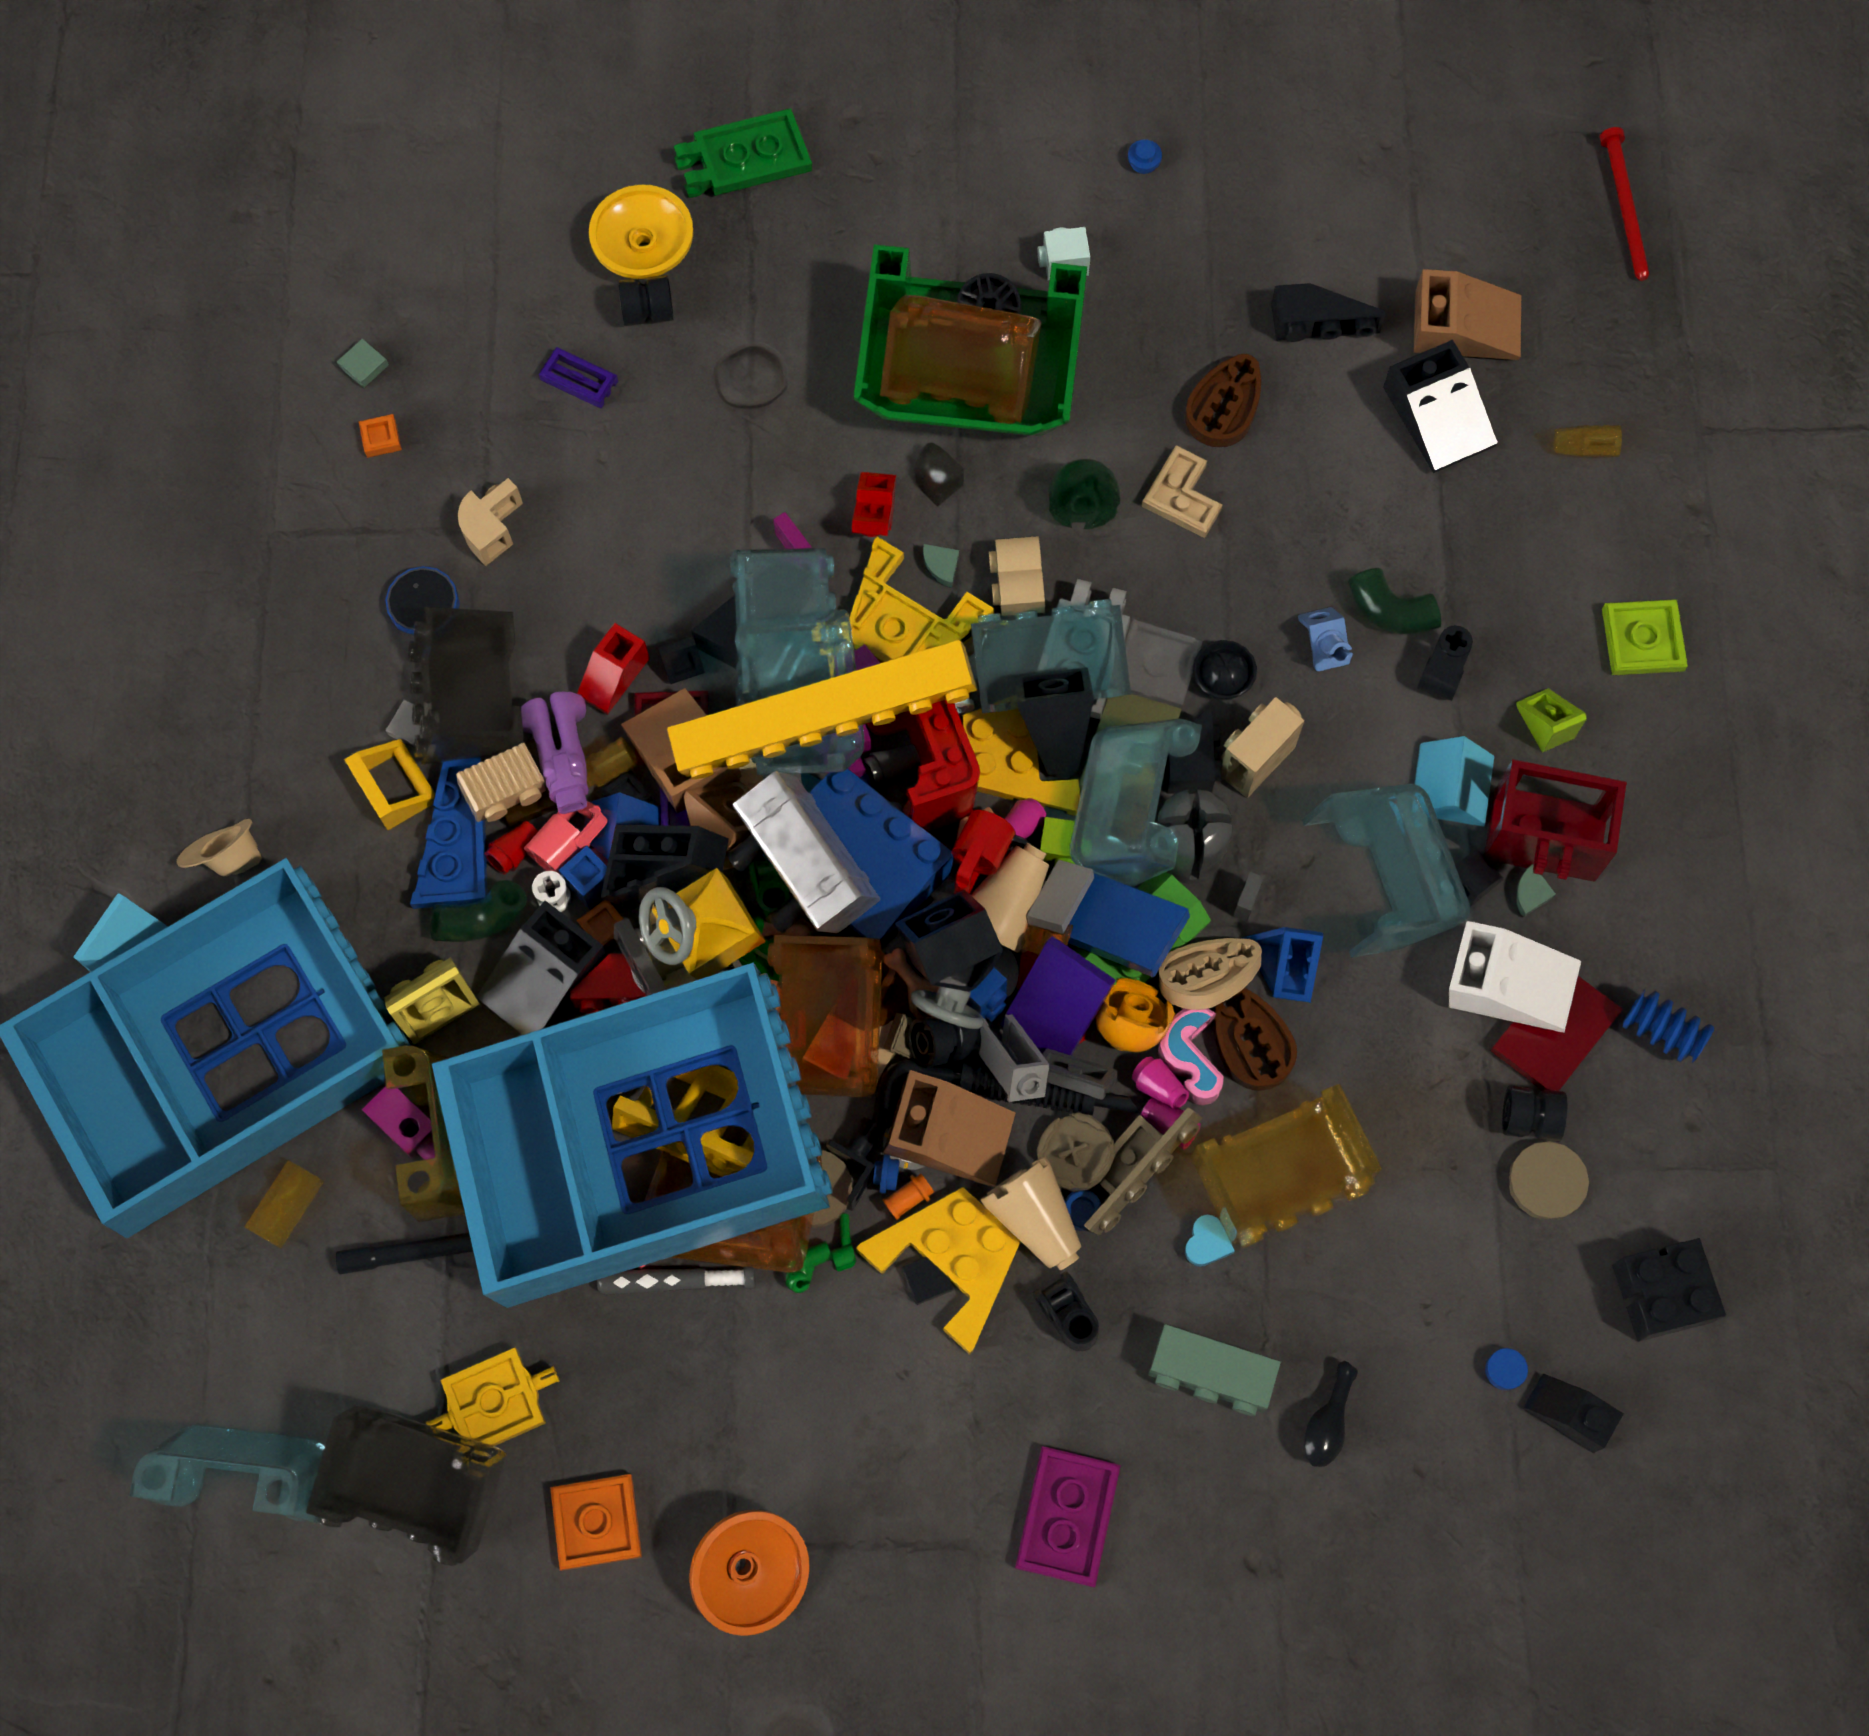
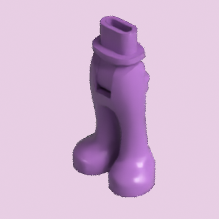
[517,691,589,814]

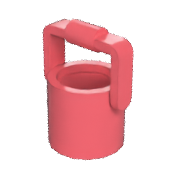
[524,801,608,874]

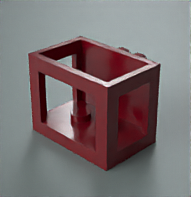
[1484,759,1627,882]

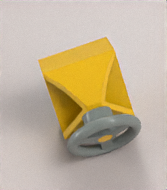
[639,868,766,980]

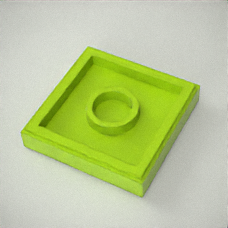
[1602,600,1688,675]

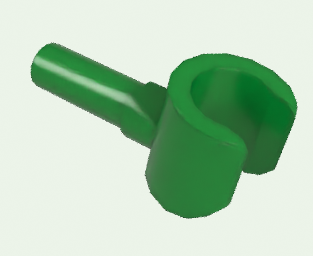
[831,1214,856,1272]

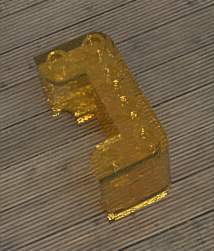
[1191,1083,1382,1248]

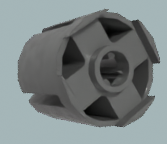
[1152,789,1233,884]

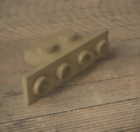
[1084,1107,1203,1236]

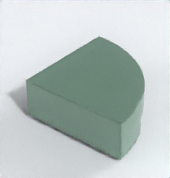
[923,544,959,588]
[1516,865,1556,918]

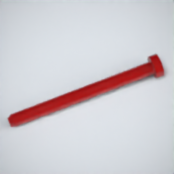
[1599,127,1649,281]

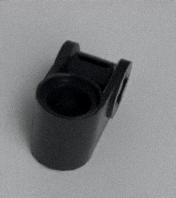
[1417,625,1473,701]
[1032,1271,1099,1351]

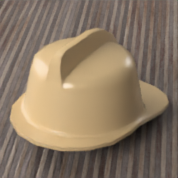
[176,819,262,877]

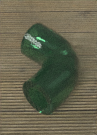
[1348,568,1441,635]
[429,880,527,942]

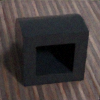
[1445,850,1504,907]

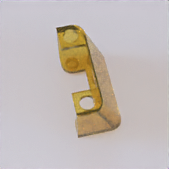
[382,1046,465,1222]

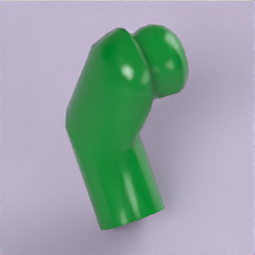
[785,1241,833,1293]

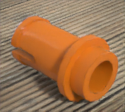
[882,1173,934,1220]

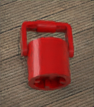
[952,810,1016,894]

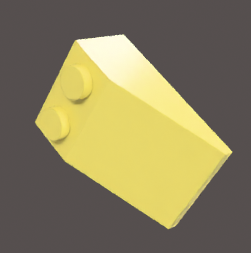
[384,957,480,1044]

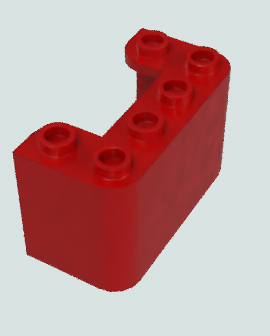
[866,700,980,832]

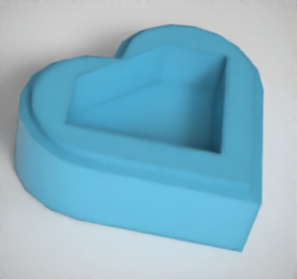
[1185,1214,1235,1267]

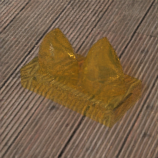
[245,1160,324,1249]

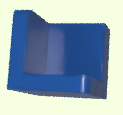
[558,846,607,910]

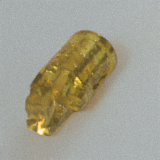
[1554,425,1622,457]
[585,736,638,788]

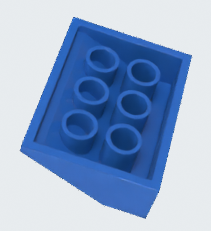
[762,763,954,948]

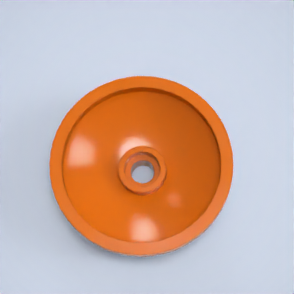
[689,1510,809,1636]

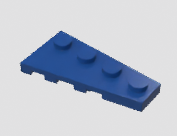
[410,757,488,909]

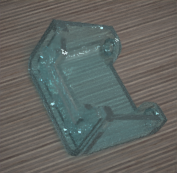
[735,609,864,775]
[1070,719,1202,886]

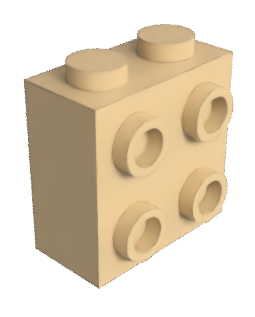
[1220,697,1305,798]

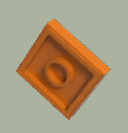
[550,1474,642,1571]

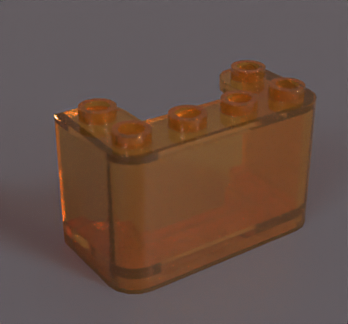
[880,295,1041,424]
[768,935,882,1097]

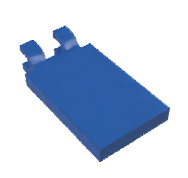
[1052,872,1190,977]

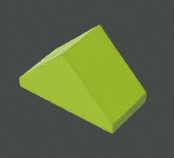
[1516,688,1587,753]

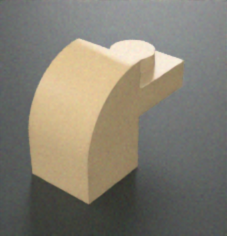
[458,478,523,566]

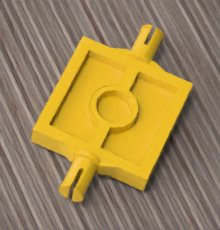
[426,1348,560,1456]

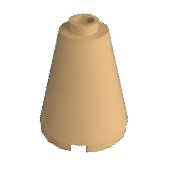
[970,843,1049,953]
[980,1156,1082,1270]

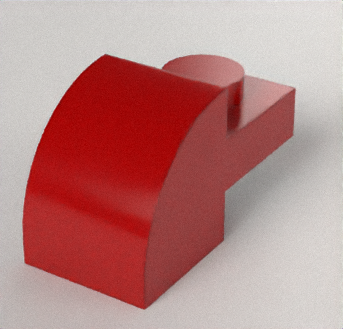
[852,472,896,537]

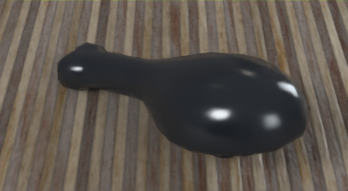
[1304,1361,1358,1467]

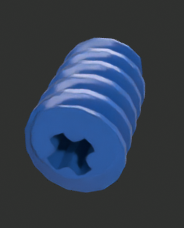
[1622,989,1714,1063]

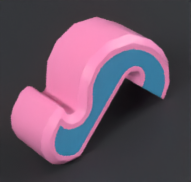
[1158,1008,1224,1105]

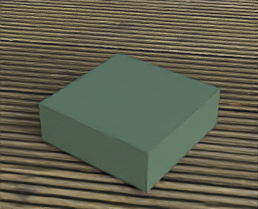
[337,339,389,388]

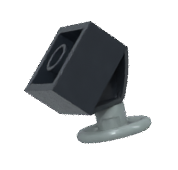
[895,889,1003,1029]

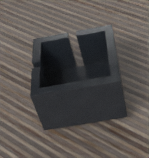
[1612,1238,1726,1342]

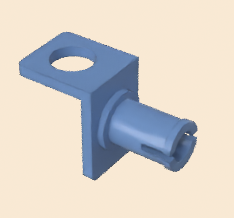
[1298,607,1353,671]

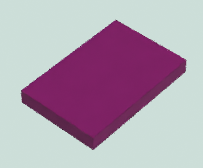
[1015,1446,1121,1588]

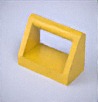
[344,739,435,830]

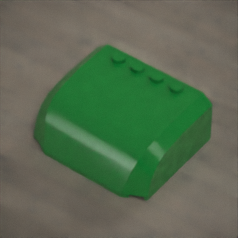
[853,244,1087,436]

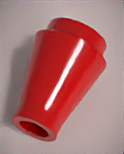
[484,821,538,875]

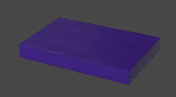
[1000,936,1116,1056]

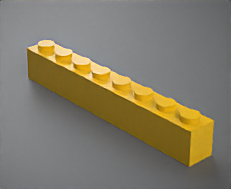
[667,639,977,780]

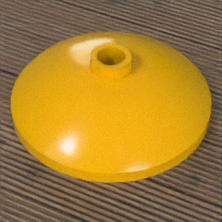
[589,185,693,279]

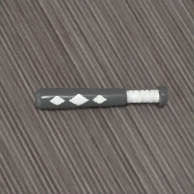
[597,1265,756,1294]

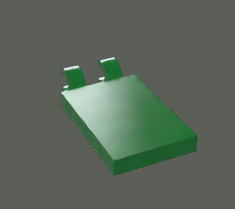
[674,108,812,198]

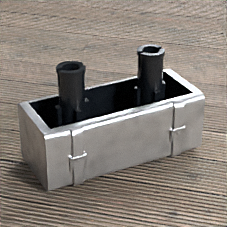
[726,771,881,934]

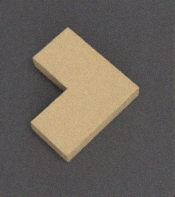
[1142,445,1223,538]

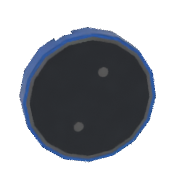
[385,566,460,638]

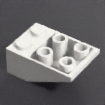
[1449,921,1581,1033]

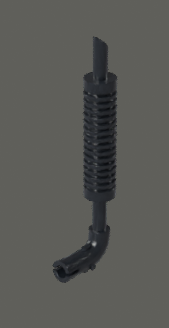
[871,1059,1140,1128]

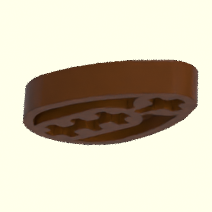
[1185,354,1262,447]
[1213,988,1297,1091]

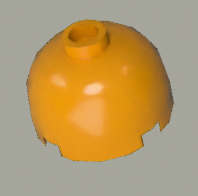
[1095,978,1175,1052]

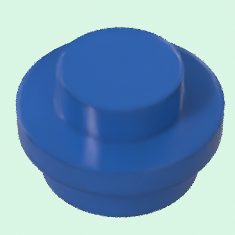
[1128,140,1162,174]
[873,1154,900,1194]

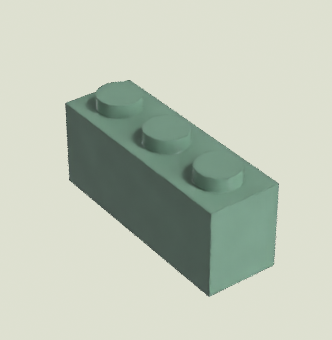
[1148,1324,1281,1416]

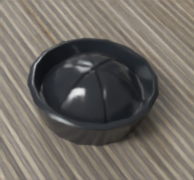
[1193,640,1257,701]

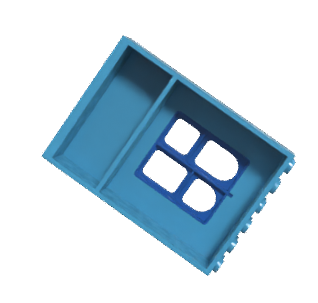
[0,858,414,1238]
[432,963,833,1308]

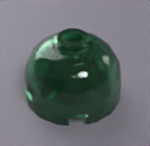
[1049,459,1120,529]

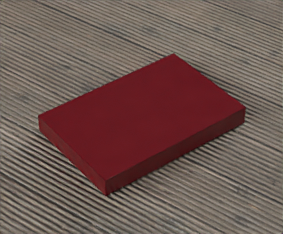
[1490,976,1623,1091]

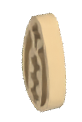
[1159,938,1262,1010]

